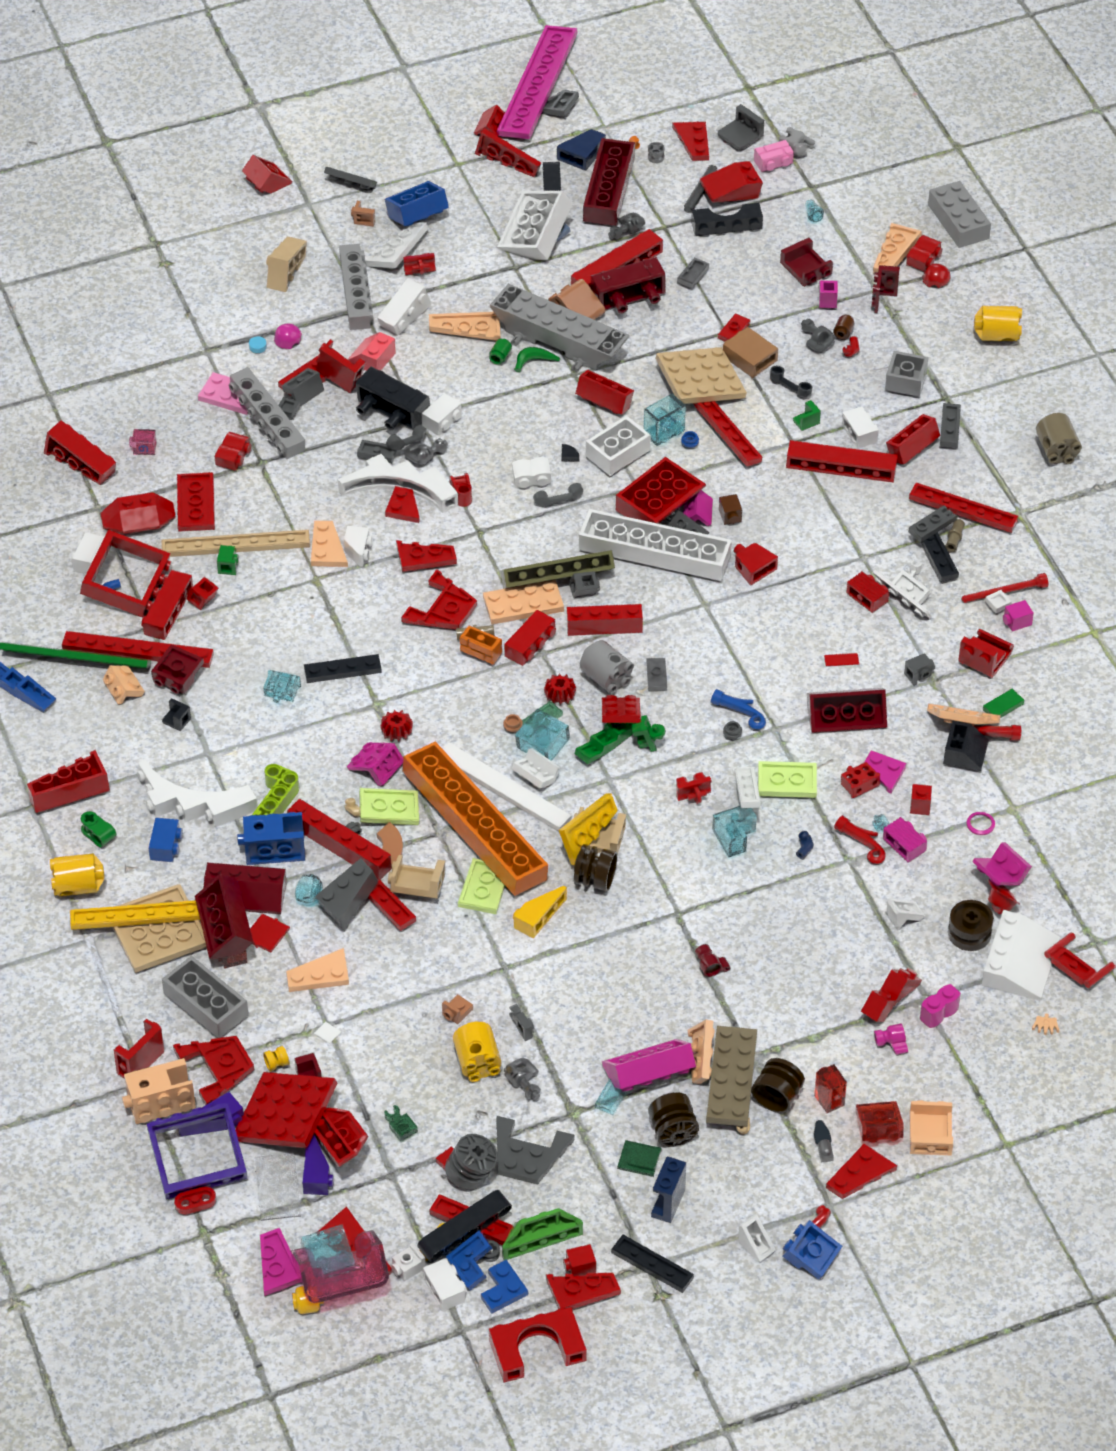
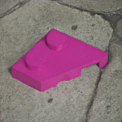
[863,750,907,794]

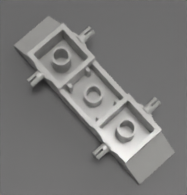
[490,283,629,372]

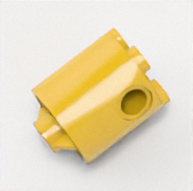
[974,306,1022,341]
[50,853,105,897]
[453,1021,501,1082]

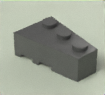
[315,858,378,932]

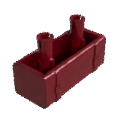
[591,257,666,313]

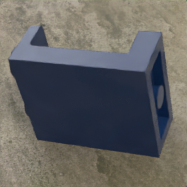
[651,1156,687,1223]

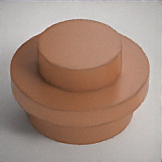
[503,714,523,732]

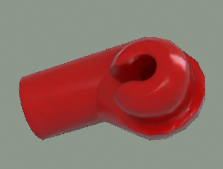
[842,336,860,357]

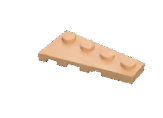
[429,312,501,341]

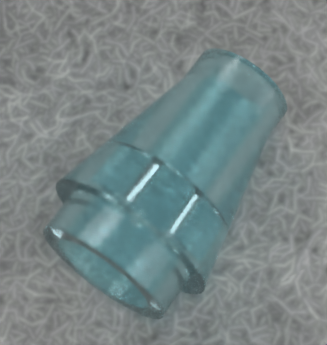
[805,199,824,222]

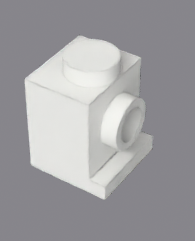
[391,1243,425,1281]

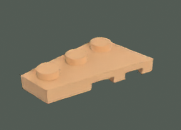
[687,1019,715,1084]

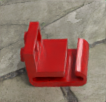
[958,629,1014,678]

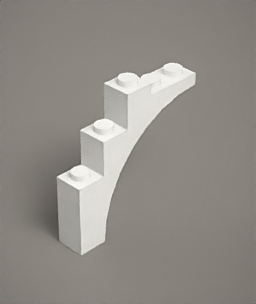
[338,454,458,513]
[137,760,257,827]

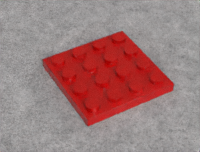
[235,1072,338,1148]

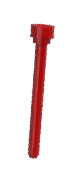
[961,573,1049,603]

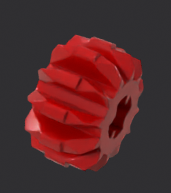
[544,673,576,705]
[380,709,413,742]

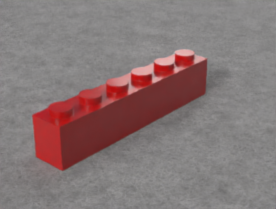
[571,229,663,288]
[786,440,898,483]
[287,798,392,881]

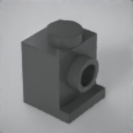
[569,571,600,598]
[904,653,935,686]

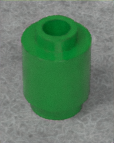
[489,338,512,365]

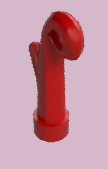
[974,725,1022,741]
[834,815,886,864]

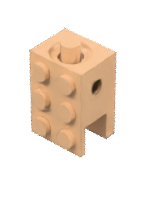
[122,1058,196,1124]

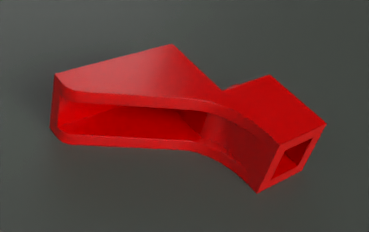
[861,968,922,1022]

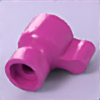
[874,1023,908,1055]

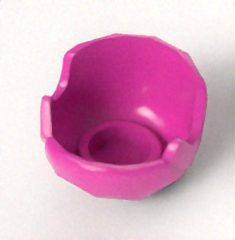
[274,323,302,349]

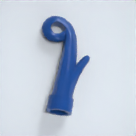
[710,689,766,730]

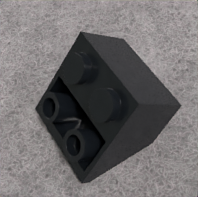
[943,720,989,771]

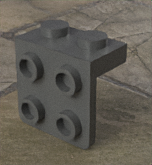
[718,104,765,150]

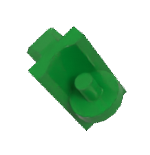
[632,715,666,752]

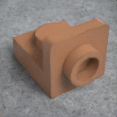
[351,200,375,227]
[442,994,473,1024]

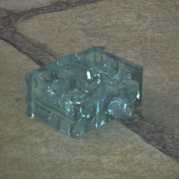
[263,670,301,703]

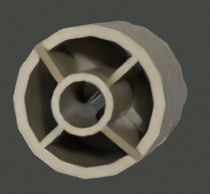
[1036,413,1082,464]

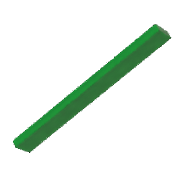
[0,642,151,668]

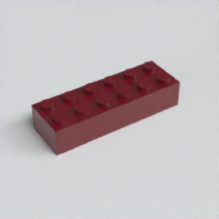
[583,138,635,226]

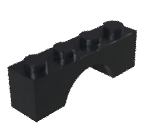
[691,203,763,236]

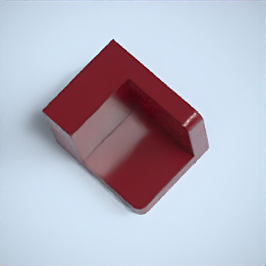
[294,1053,322,1077]

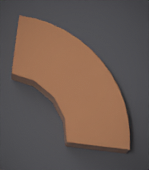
[377,822,403,867]

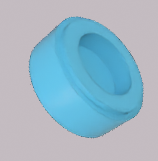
[249,336,267,353]

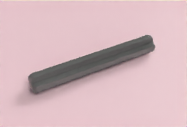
[684,165,717,213]

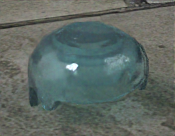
[295,874,323,904]

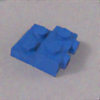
[782,1220,843,1279]

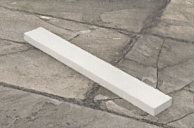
[443,743,571,831]

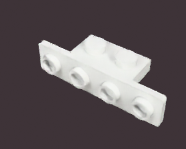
[872,570,932,619]

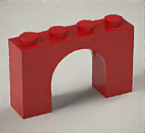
[489,1307,587,1383]

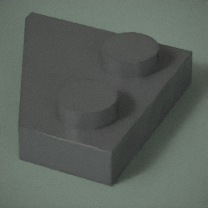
[541,90,579,117]

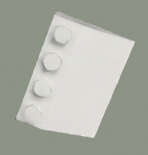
[497,191,573,260]
[982,910,1060,1001]

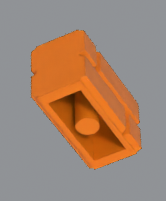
[460,625,502,664]

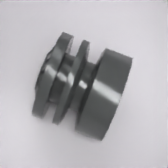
[445,1134,498,1190]

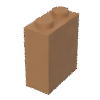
[723,327,778,378]

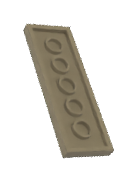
[706,1026,758,1127]

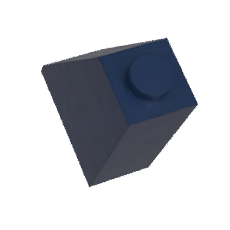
[557,129,606,171]

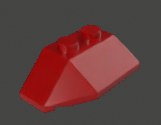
[100,492,176,534]
[314,1107,368,1168]

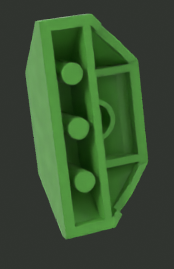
[502,1208,583,1260]

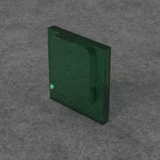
[617,1140,662,1177]

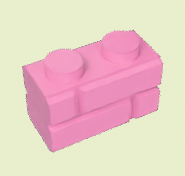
[754,140,794,172]

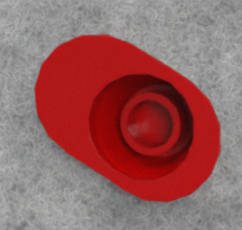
[988,879,1020,915]

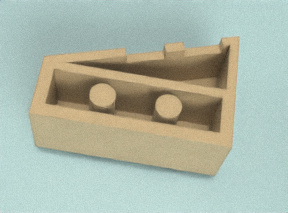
[266,236,307,292]

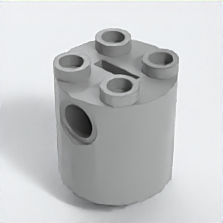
[580,640,634,694]

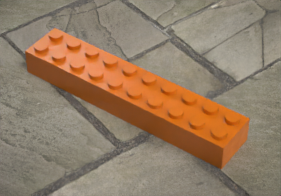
[402,741,548,896]

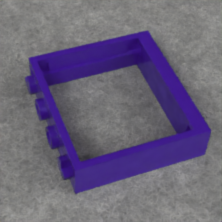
[147,1103,247,1200]

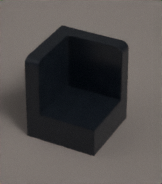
[162,698,191,731]

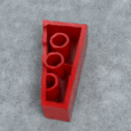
[44,420,116,485]
[27,750,110,813]

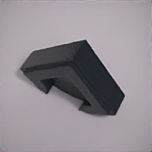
[561,444,579,462]

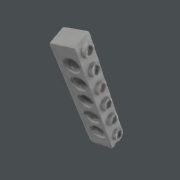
[339,244,374,330]
[229,367,305,460]

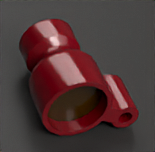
[695,944,731,977]

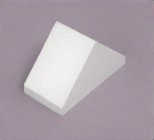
[738,1214,776,1262]

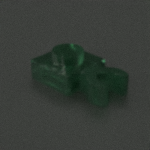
[384,1105,418,1141]

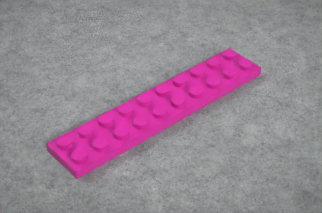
[497,25,578,139]

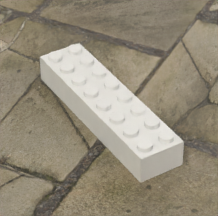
[579,509,732,581]

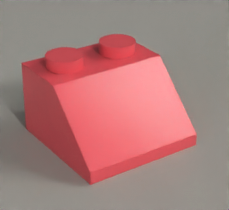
[348,332,396,371]

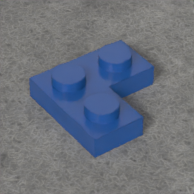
[446,1231,493,1290]
[481,1260,528,1314]

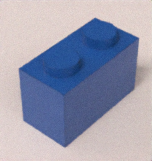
[149,818,183,862]

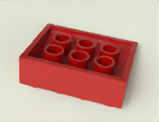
[615,457,706,524]

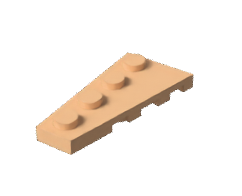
[873,223,922,273]

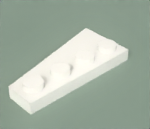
[365,222,428,269]

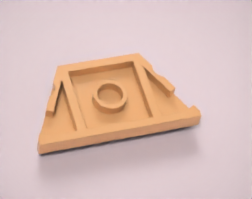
[927,703,1001,726]

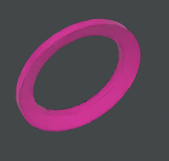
[966,812,995,835]

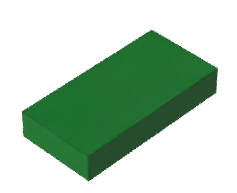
[983,688,1025,718]

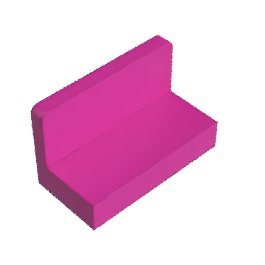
[684,490,713,526]

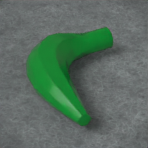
[514,347,560,373]

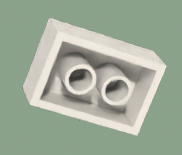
[586,415,651,476]

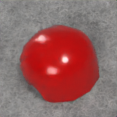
[922,263,951,288]

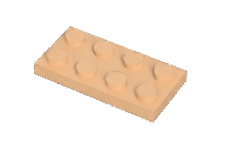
[483,580,564,625]

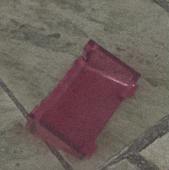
[291,1230,389,1303]

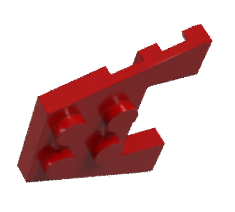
[401,569,477,629]
[173,1035,255,1105]

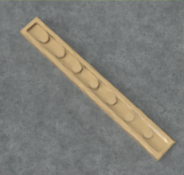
[161,530,310,557]

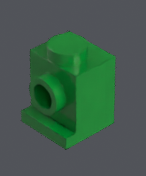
[217,545,239,575]

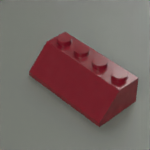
[807,688,888,733]
[203,862,287,915]
[194,874,253,959]

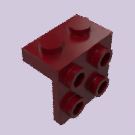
[871,265,900,313]

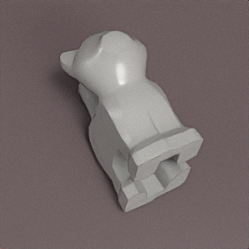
[779,127,815,157]

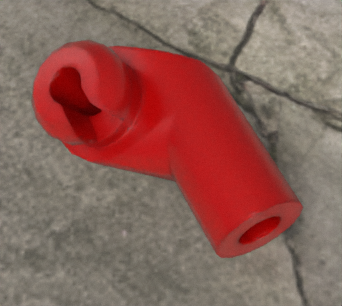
[812,1205,831,1228]

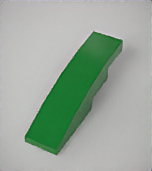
[574,723,634,764]

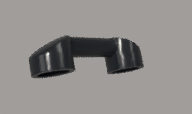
[770,365,813,397]

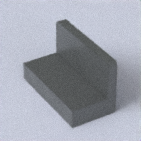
[282,368,324,406]

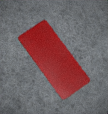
[824,653,859,666]

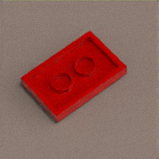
[602,695,641,723]

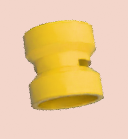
[263,1045,290,1071]

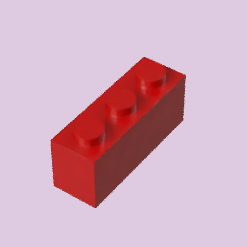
[575,370,634,415]
[886,414,940,465]
[504,610,556,666]

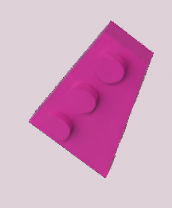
[260,1227,304,1296]

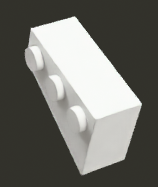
[377,278,432,335]

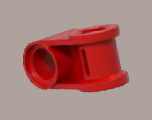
[449,473,472,507]

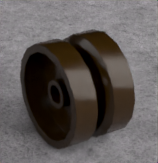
[948,900,994,951]

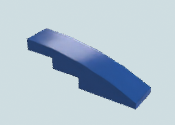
[0,662,56,712]

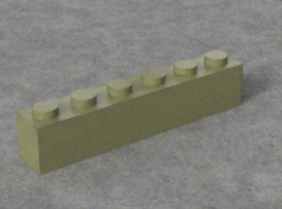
[500,550,615,589]

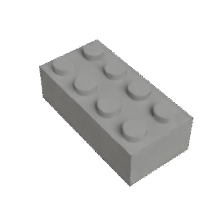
[928,181,991,248]
[162,955,248,1038]

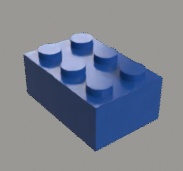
[384,181,449,226]

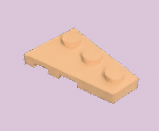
[311,521,348,567]
[286,948,349,992]

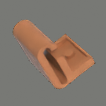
[548,279,605,320]

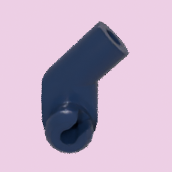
[796,831,814,859]

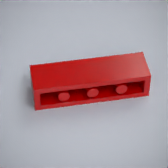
[141,570,193,640]
[567,604,643,636]

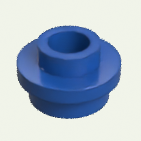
[681,431,699,448]

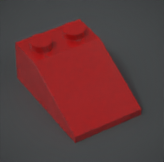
[700,161,763,203]

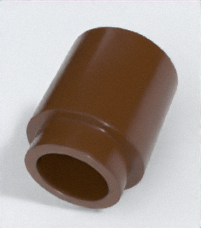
[833,314,855,340]

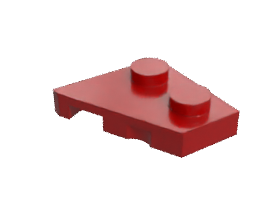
[385,486,420,523]

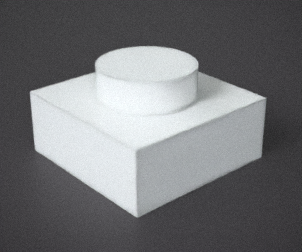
[985,590,1012,613]

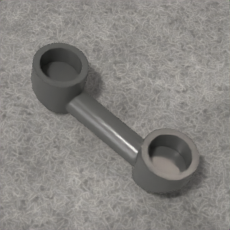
[386,425,427,451]
[533,483,583,507]

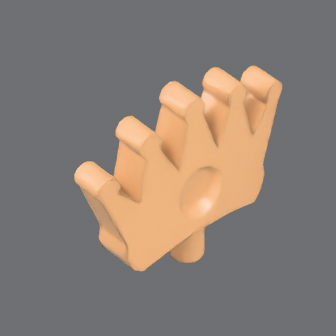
[1032,1014,1059,1035]

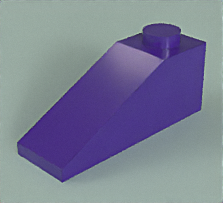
[178,1092,244,1137]
[302,1135,334,1195]

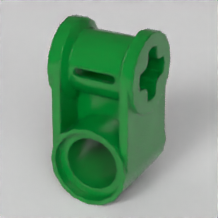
[80,811,117,848]

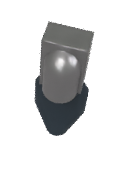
[814,1120,834,1163]

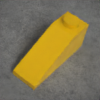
[513,886,567,939]

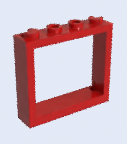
[80,530,172,618]

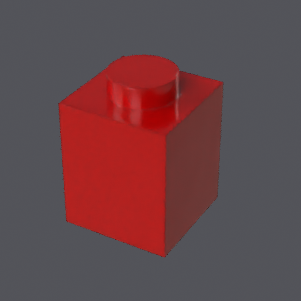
[910,784,932,815]
[563,1244,596,1276]

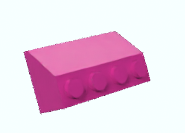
[602,1039,696,1091]

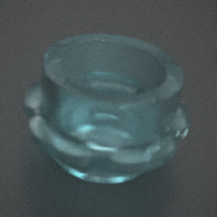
[872,814,890,832]

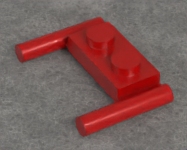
[1044,932,1116,988]

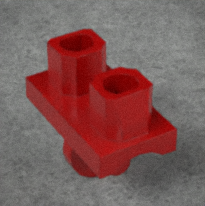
[403,253,436,275]
[676,772,712,804]

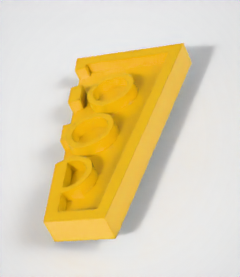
[558,793,618,865]

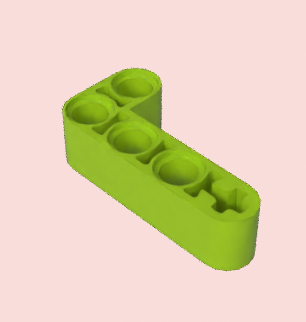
[252,764,299,816]

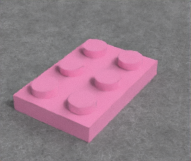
[198,372,248,415]

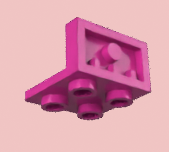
[347,742,403,786]
[972,842,1032,886]

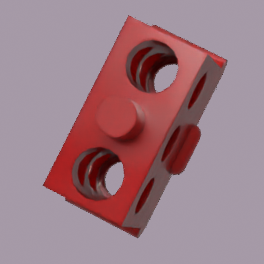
[841,762,880,798]

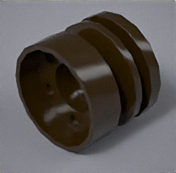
[574,844,618,892]
[751,1058,805,1113]
[648,1092,699,1147]

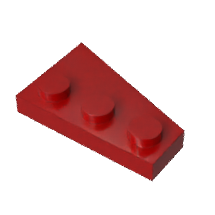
[826,1144,897,1199]

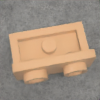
[103,666,145,704]

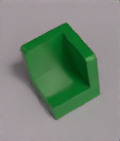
[793,400,821,431]

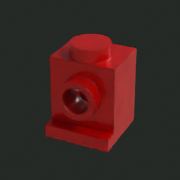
[186,577,219,611]

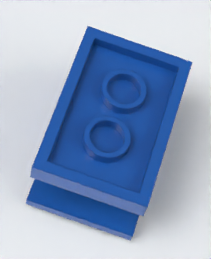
[237,812,305,865]

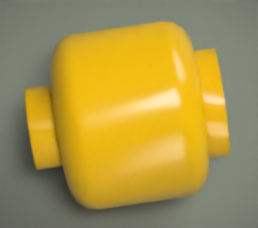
[292,1285,324,1314]

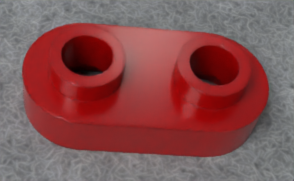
[174,1187,216,1215]

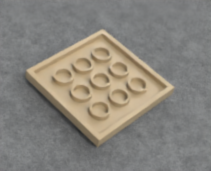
[655,347,747,404]
[112,884,206,973]

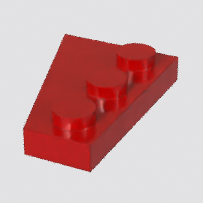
[672,121,709,161]
[396,540,457,572]
[546,1272,621,1309]

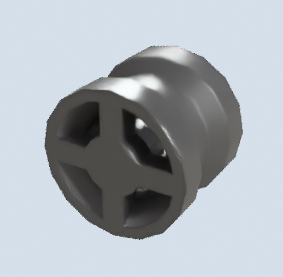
[648,142,665,163]

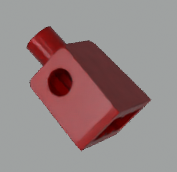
[733,543,778,586]

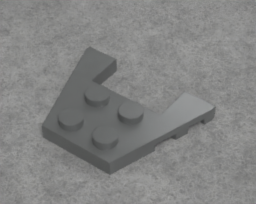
[496,1116,575,1185]

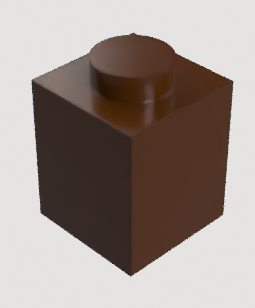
[718,494,742,525]

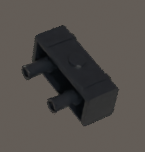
[356,366,430,431]

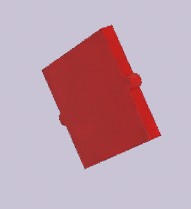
[250,913,290,953]

